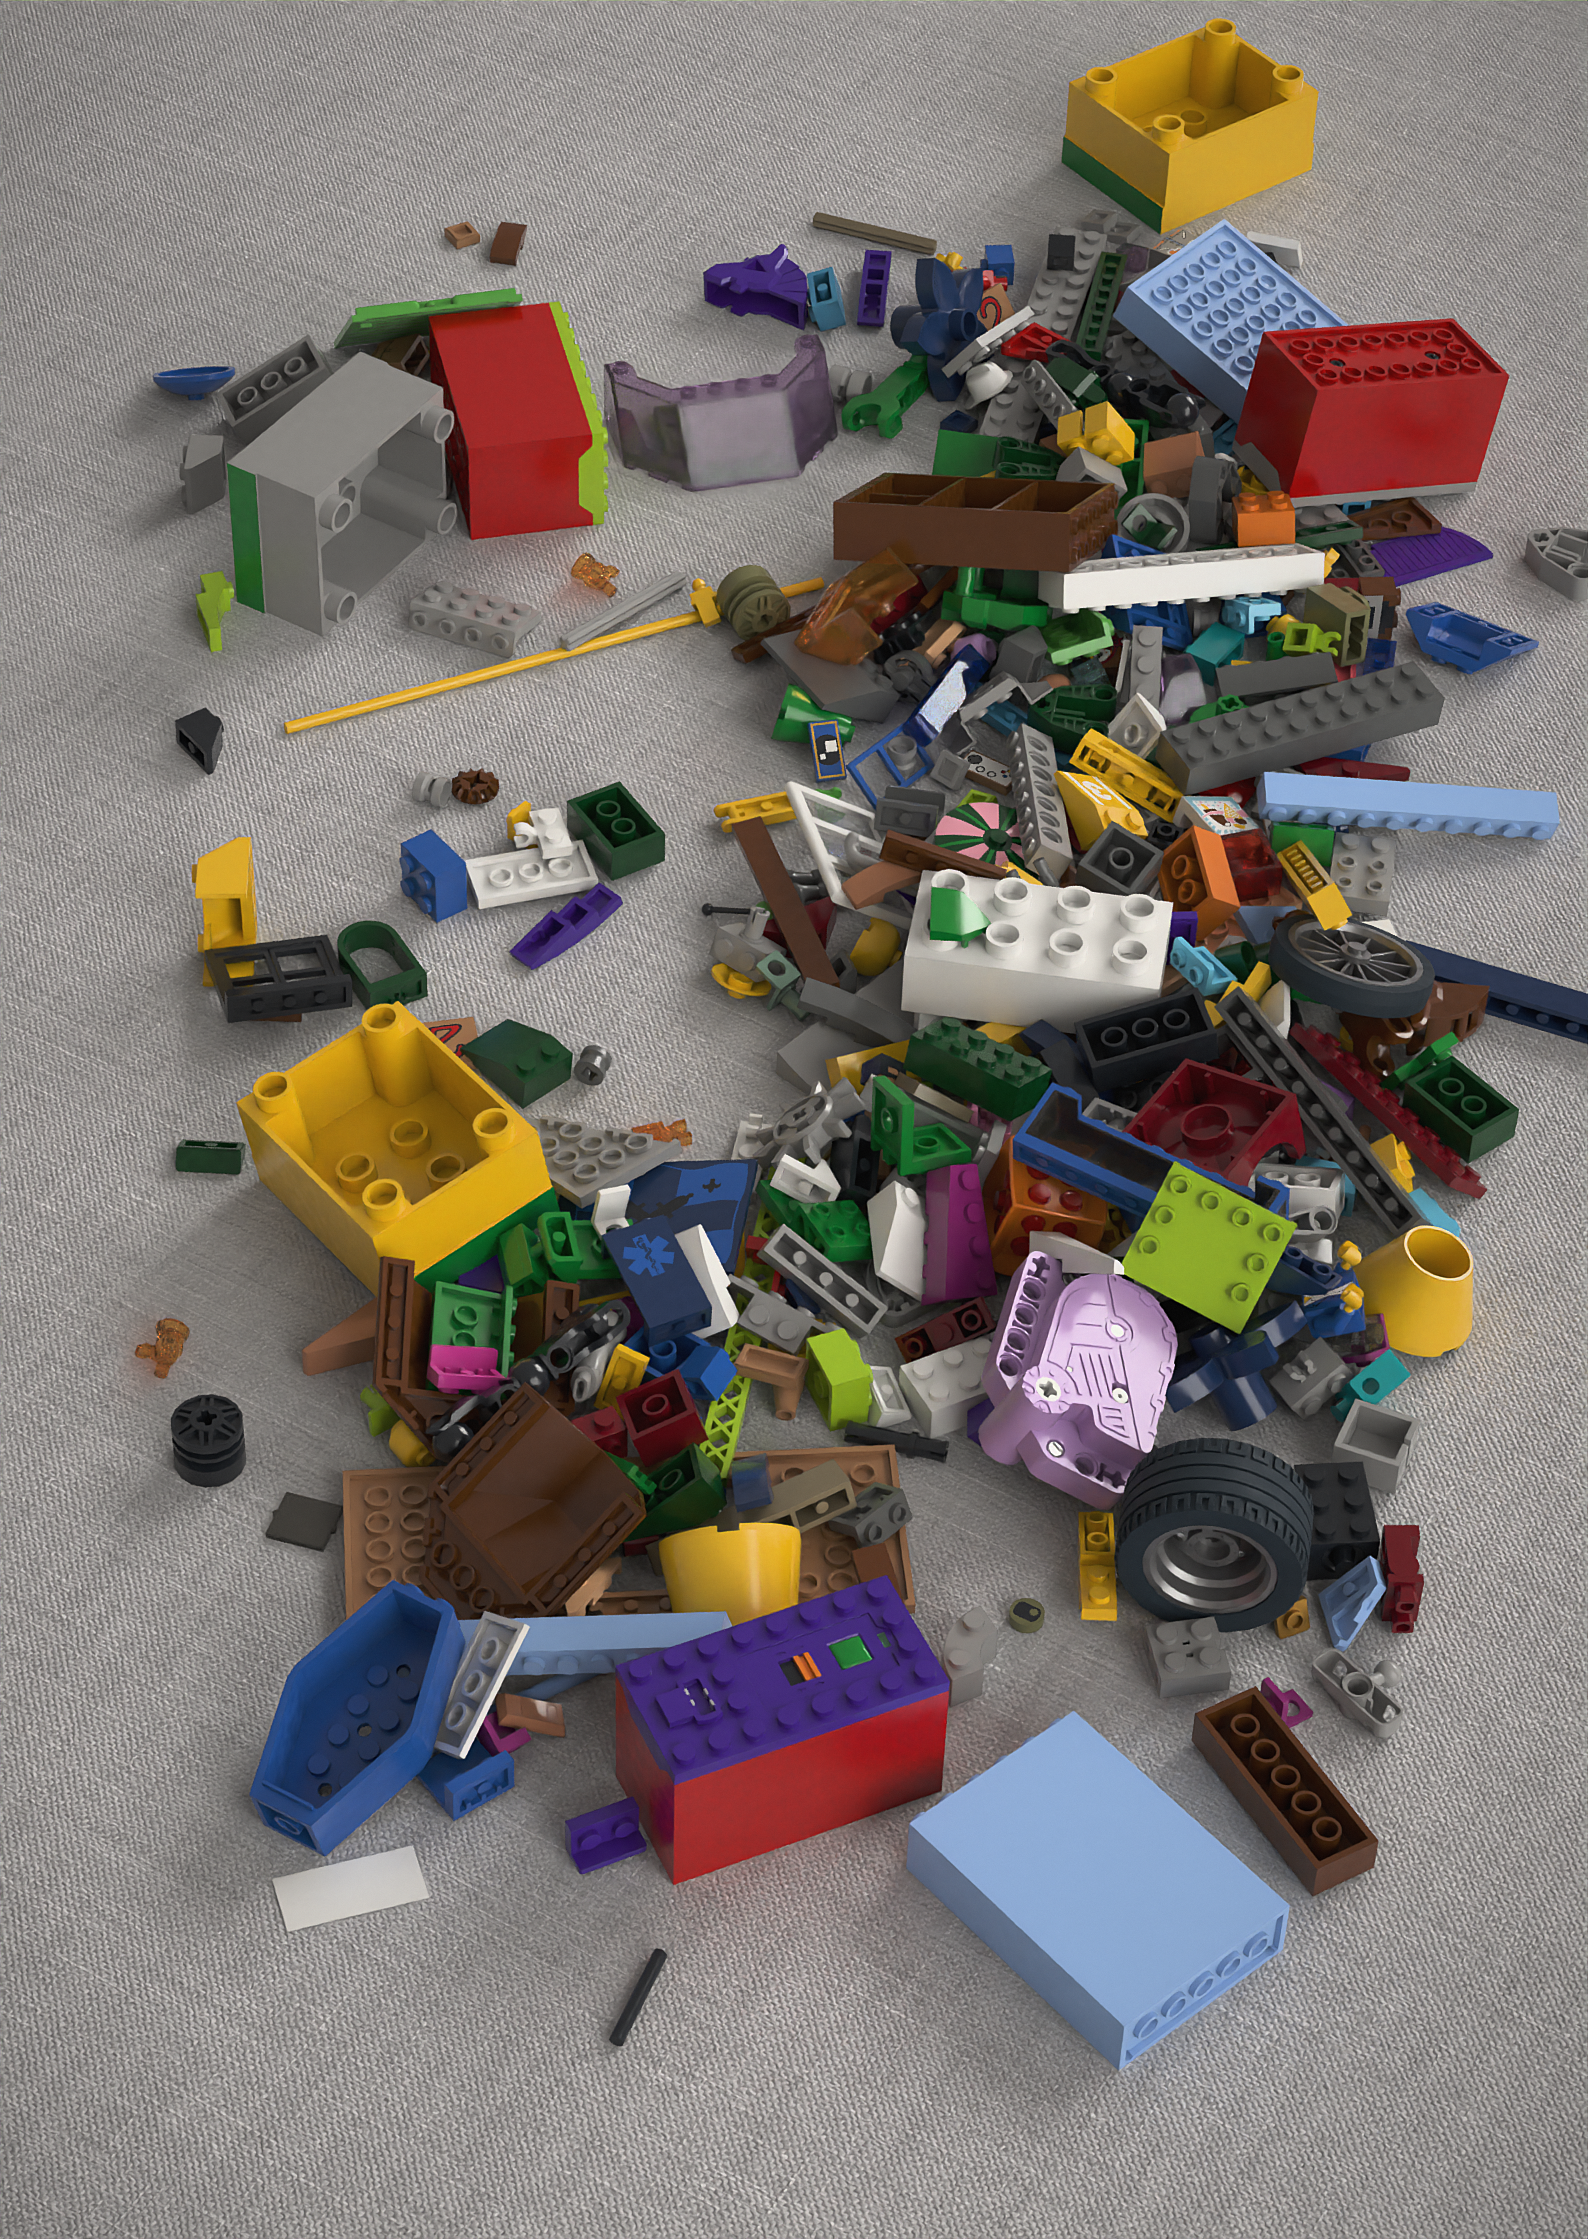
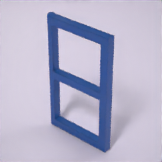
[846,722,935,810]

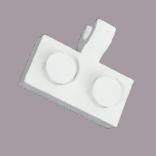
[513,808,573,859]

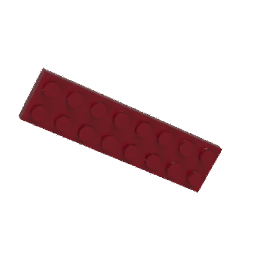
[1289,1023,1488,1199]

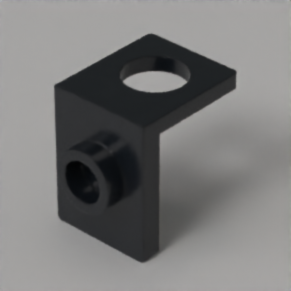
[1047,234,1076,271]

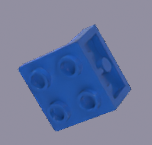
[416,1737,515,1821]

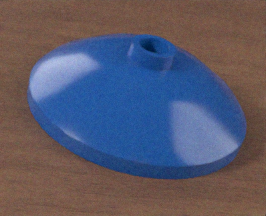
[152,366,235,400]

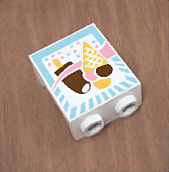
[1172,796,1267,861]

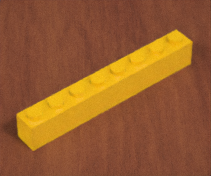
[1275,840,1352,930]

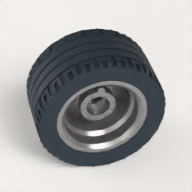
[1114,1438,1314,1633]

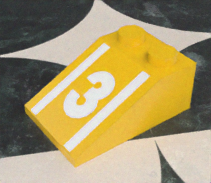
[1054,771,1148,851]

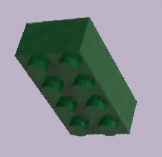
[903,1017,1052,1122]

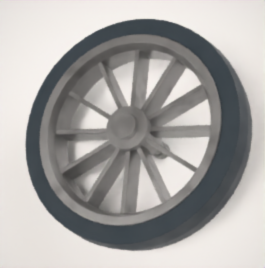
[1268,914,1435,1018]

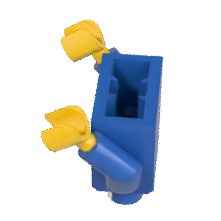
[1299,1240,1366,1339]

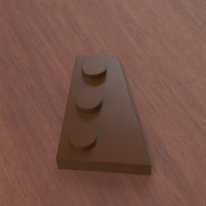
[1347,497,1442,541]

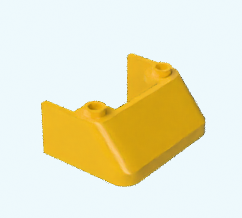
[192,837,257,987]

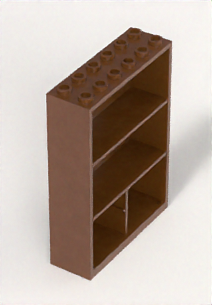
[833,472,1119,572]

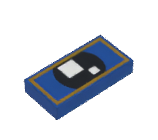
[807,719,847,783]

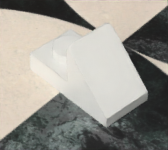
[770,1154,841,1203]

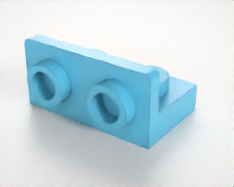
[1222,596,1281,634]

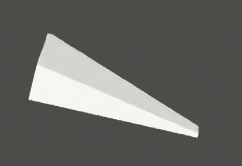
[1029,1231,1124,1275]

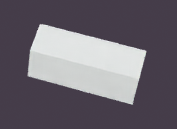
[434,1611,530,1759]

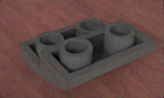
[1326,539,1385,578]

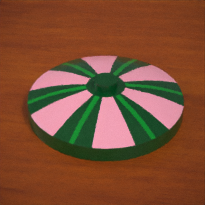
[932,802,1041,882]

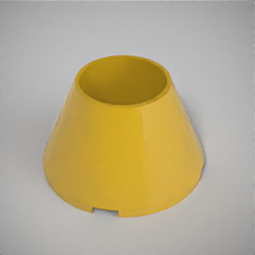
[1352,1226,1473,1357]

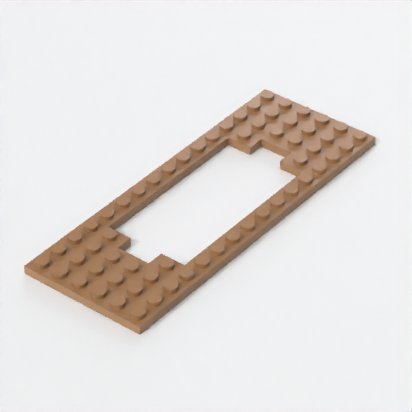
[342,1444,916,1620]

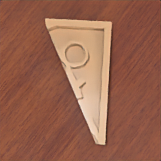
[563,1557,622,1617]

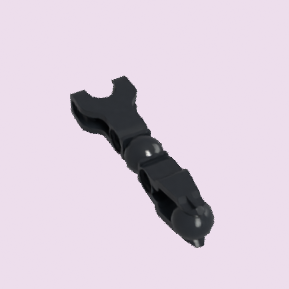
[1045,340,1206,429]
[425,1300,631,1464]

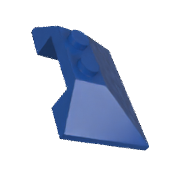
[1100,534,1193,652]
[1406,602,1539,674]

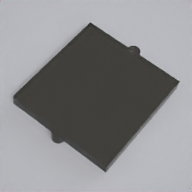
[265,1492,343,1552]

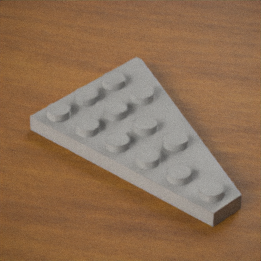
[515,1110,682,1208]

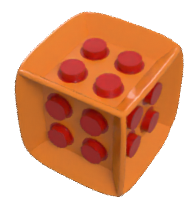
[982,1135,1108,1277]

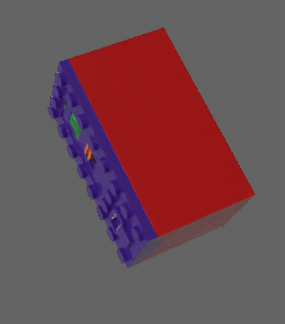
[615,1575,950,1885]

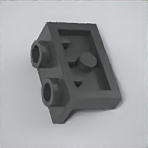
[828,1482,912,1549]

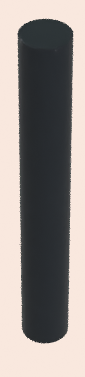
[609,1948,668,2046]

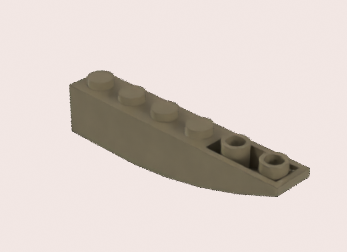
[645,1459,858,1576]

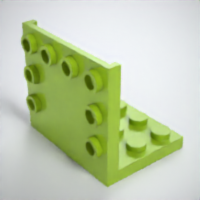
[1121,1161,1297,1334]

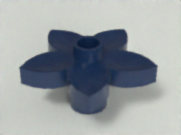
[890,258,995,402]
[1165,1300,1307,1432]

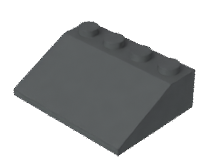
[760,625,900,724]

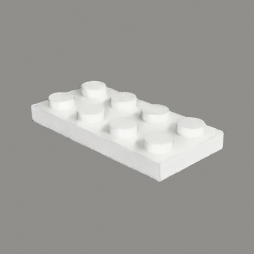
[464,840,598,909]

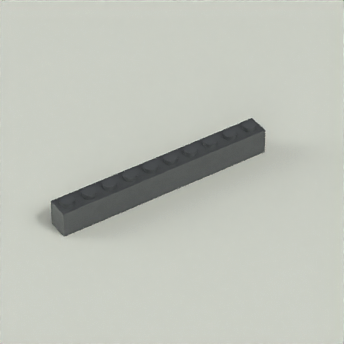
[1214,986,1434,1238]

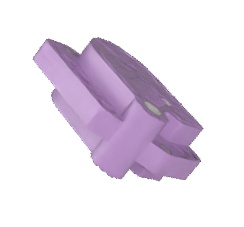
[978,1251,1178,1510]

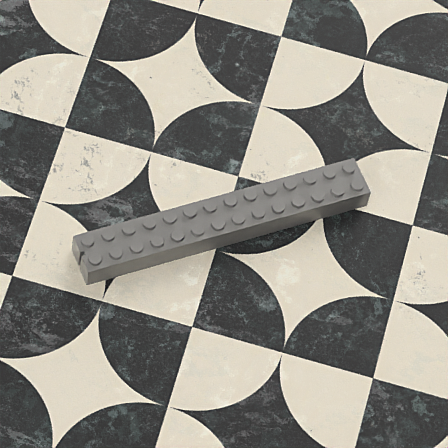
[978,226,1108,445]

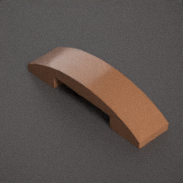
[841,860,922,910]

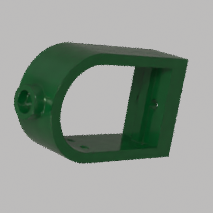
[337,921,428,1010]

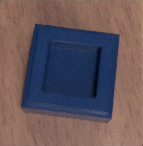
[940,410,978,434]

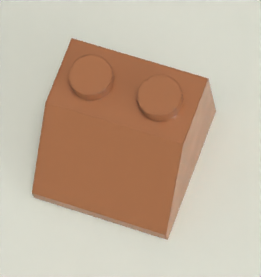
[1143,431,1205,498]

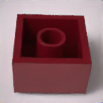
[615,1369,709,1468]

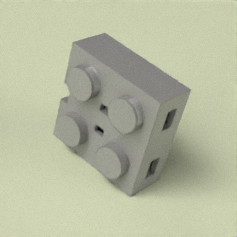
[1143,1617,1231,1699]

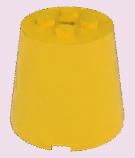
[658,1523,801,1626]

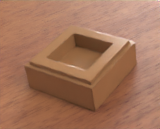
[444,221,480,249]

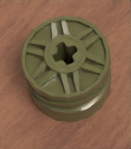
[716,565,791,641]

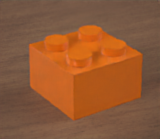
[1231,491,1295,547]

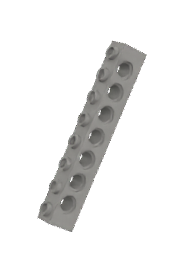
[1005,723,1073,881]

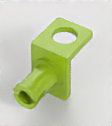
[360,1384,402,1437]

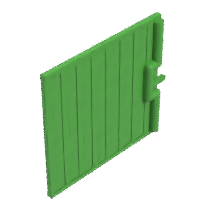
[333,288,523,349]

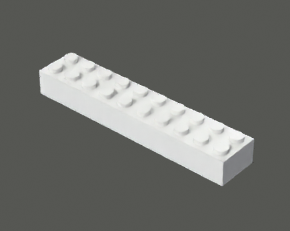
[1038,543,1325,613]

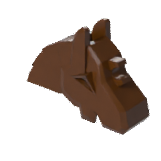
[1405,980,1490,1056]

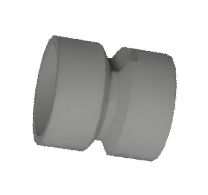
[824,364,873,403]

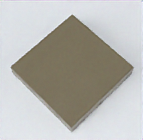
[894,1072,974,1123]

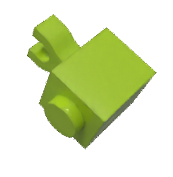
[1283,622,1341,657]

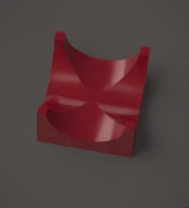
[1118,1058,1306,1186]

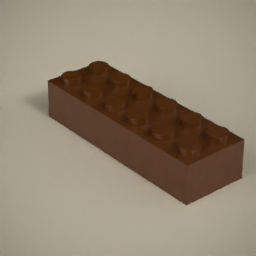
[1191,1686,1379,1897]

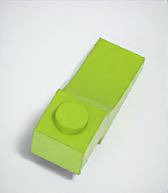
[195,571,234,652]

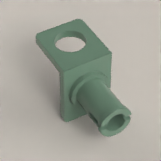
[755,950,812,1022]

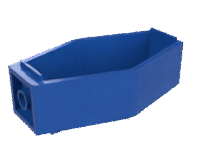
[249,1580,466,1857]

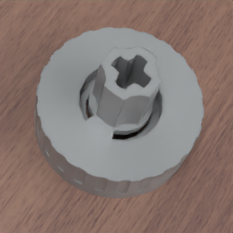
[1117,493,1190,554]

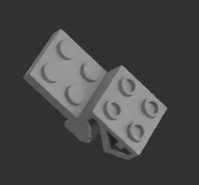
[1330,832,1396,917]

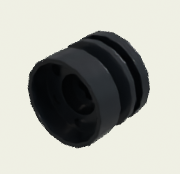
[171,1394,246,1488]

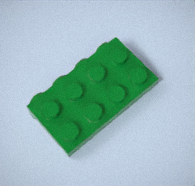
[425,1281,517,1400]

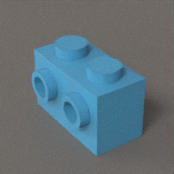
[807,266,846,332]

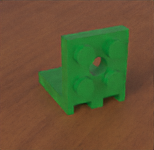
[871,1075,972,1176]

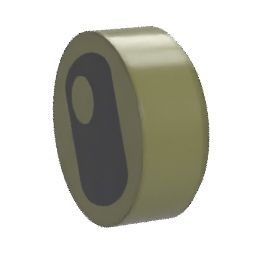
[1009,1598,1045,1633]

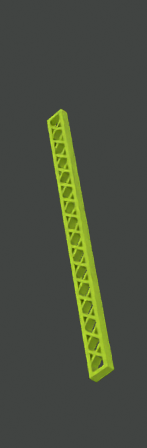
[699,1157,808,1488]

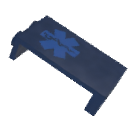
[601,1214,712,1347]

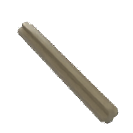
[813,212,937,255]

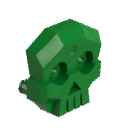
[941,566,1053,631]

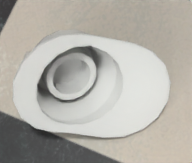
[964,362,1013,410]

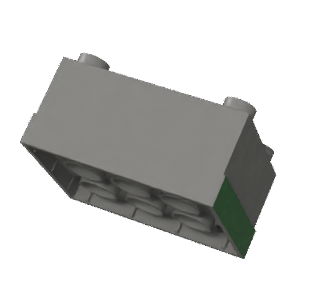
[227,352,457,637]

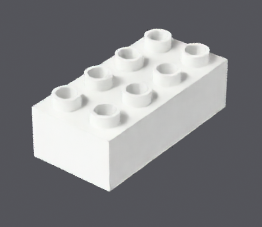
[901,869,1173,1034]

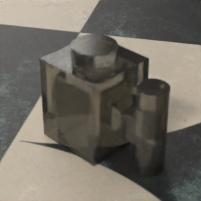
[1323,1314,1384,1353]

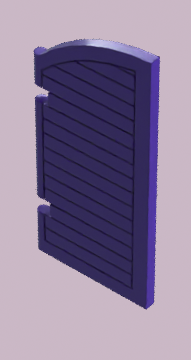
[1370,526,1493,587]

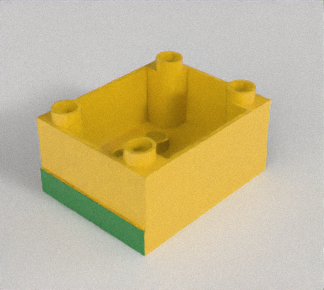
[1061,18,1319,235]
[236,1001,560,1298]

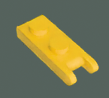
[713,791,797,833]

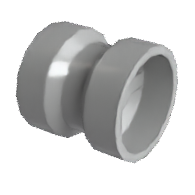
[886,735,917,777]
[412,771,452,808]

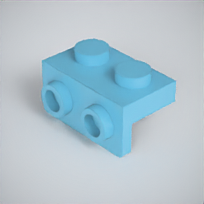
[1170,937,1238,996]

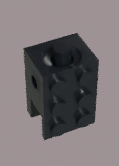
[1293,1461,1380,1581]

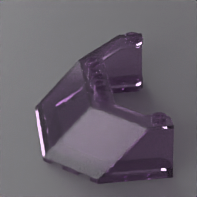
[604,334,838,492]

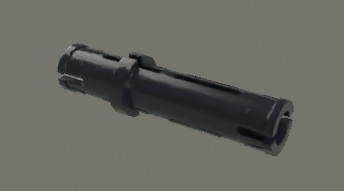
[844,1420,949,1463]

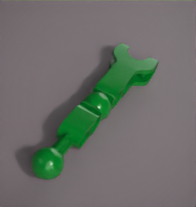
[841,354,930,439]

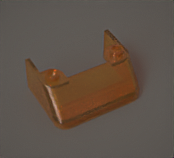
[794,546,919,666]

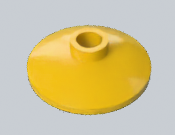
[711,963,771,999]

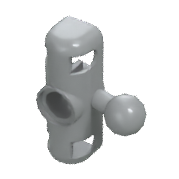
[1311,1649,1403,1739]

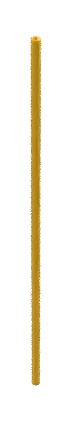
[283,577,824,734]

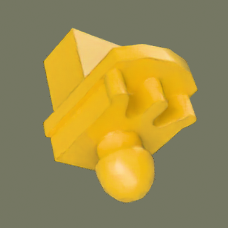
[689,578,722,628]

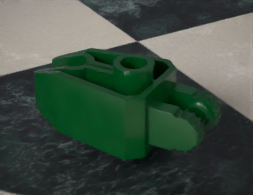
[1045,357,1111,412]

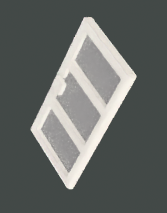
[784,781,915,931]

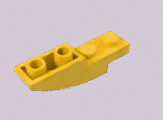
[1078,1511,1117,1621]

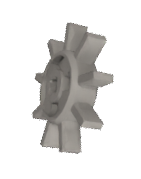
[752,1077,866,1171]

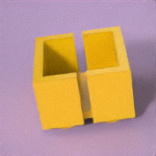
[1057,401,1135,466]

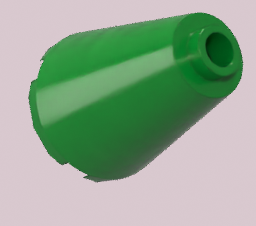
[771,683,856,747]

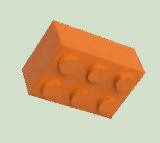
[1157,825,1241,942]

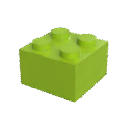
[805,1328,873,1432]

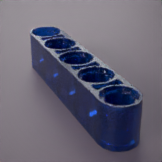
[902,643,990,748]

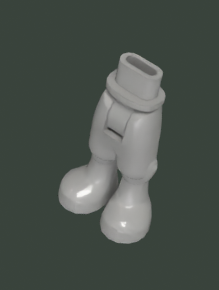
[571,1310,627,1402]

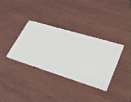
[272,1845,429,1932]

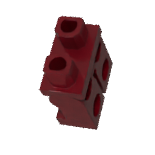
[1378,1525,1424,1633]

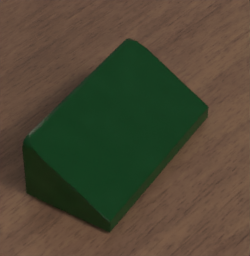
[176,1139,246,1175]

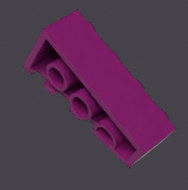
[921,1163,998,1306]

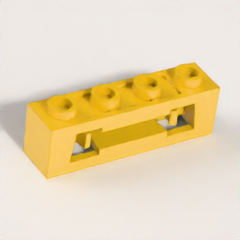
[1069,728,1191,823]

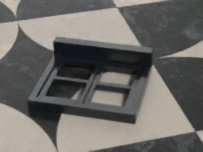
[205,935,352,1023]

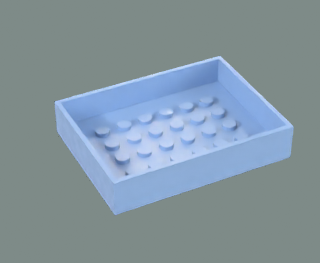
[1113,219,1349,424]

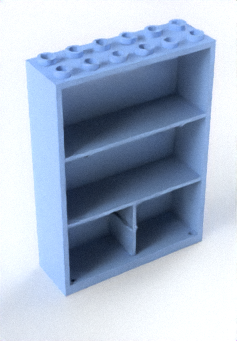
[906,1711,1290,2071]

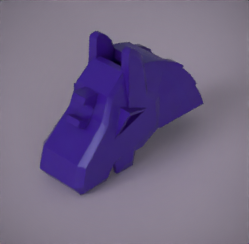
[703,244,808,331]

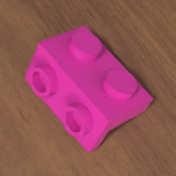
[426,1344,505,1395]

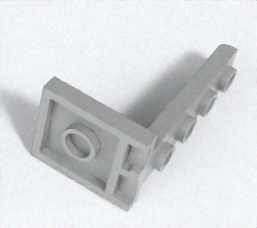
[859,1074,1007,1187]

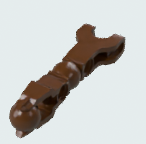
[1272,909,1413,1082]

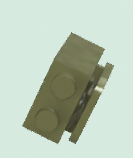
[1303,583,1371,667]

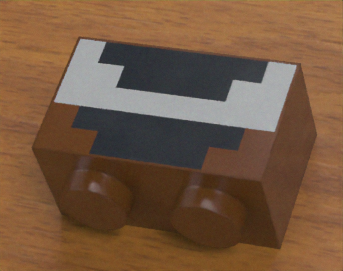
[1357,576,1401,640]

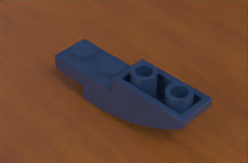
[1265,1245,1342,1296]

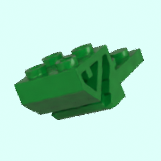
[755,1179,873,1262]
[496,1212,633,1298]

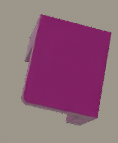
[476,1711,532,1757]

